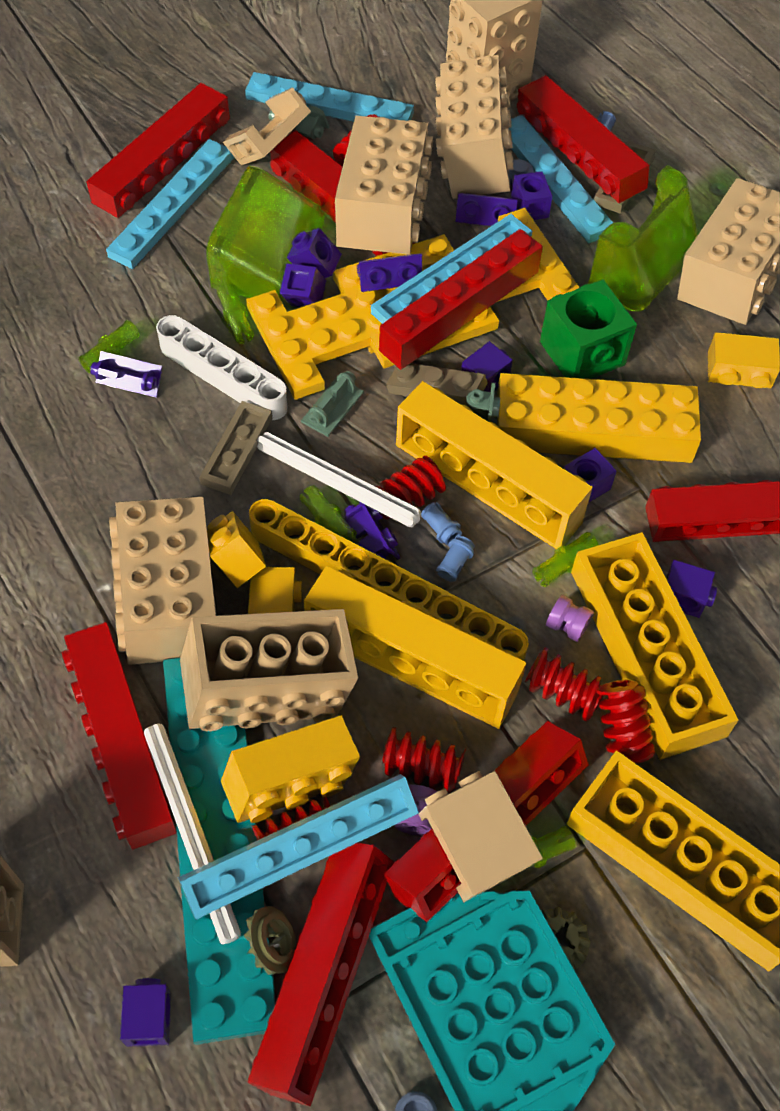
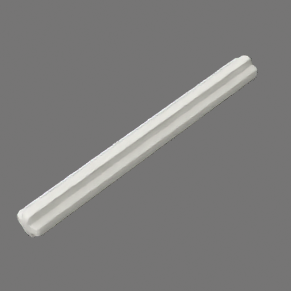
[257,432,421,527]
[144,724,241,944]

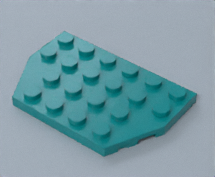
[369,891,615,1111]

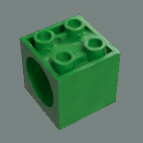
[540,279,637,379]

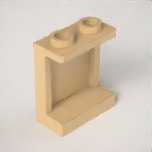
[223,88,311,166]
[419,771,543,902]

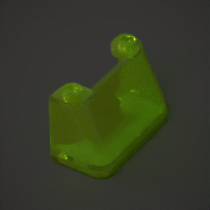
[206,165,325,302]
[588,165,699,312]

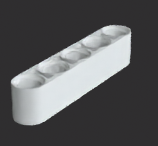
[156,315,288,420]

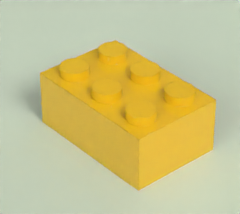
[221,715,360,823]

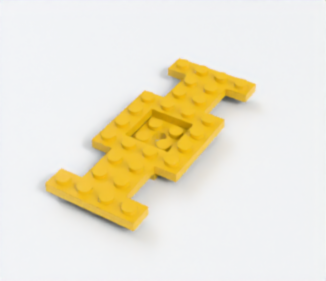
[246,208,580,400]

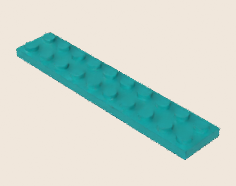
[163,658,276,1045]

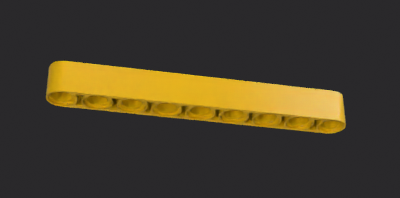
[249,499,529,661]

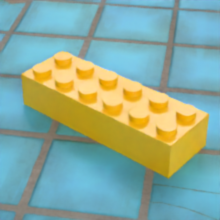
[497,373,701,463]
[396,381,593,551]
[571,532,739,760]
[304,566,527,729]
[566,750,780,971]

